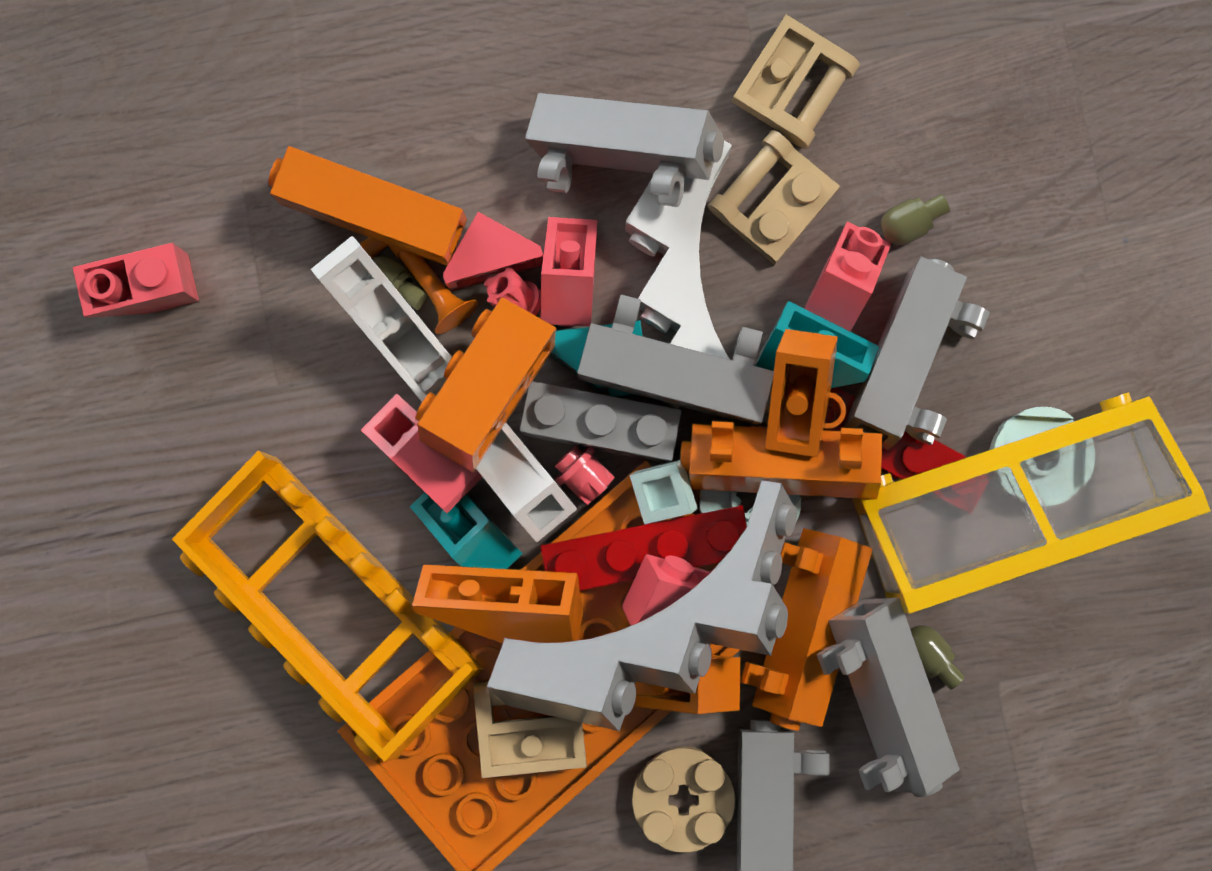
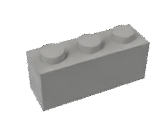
[520,381,682,464]

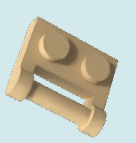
[732,14,860,149]
[707,130,840,265]
[474,681,587,778]

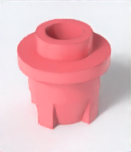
[484,268,541,316]
[554,445,615,506]

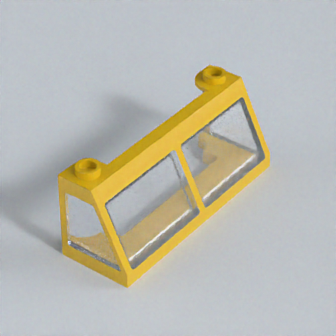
[852,392,1211,614]

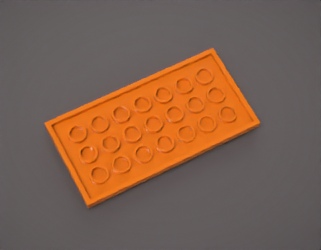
[337,460,740,871]

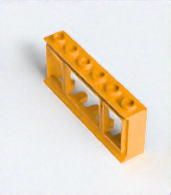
[172,450,484,762]

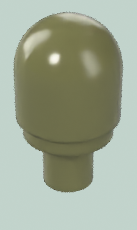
[880,194,950,245]
[371,256,428,310]
[910,625,965,690]

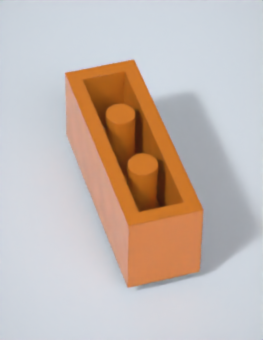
[415,297,556,472]

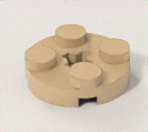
[632,746,735,852]

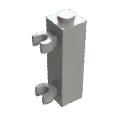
[525,93,724,207]
[843,256,990,450]
[577,295,774,427]
[817,598,960,797]
[736,718,829,871]

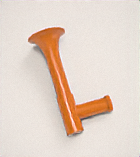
[360,237,478,334]

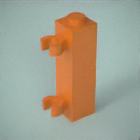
[268,146,467,266]
[681,421,882,499]
[740,528,873,731]

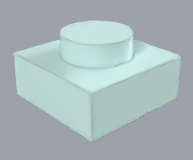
[629,460,697,524]

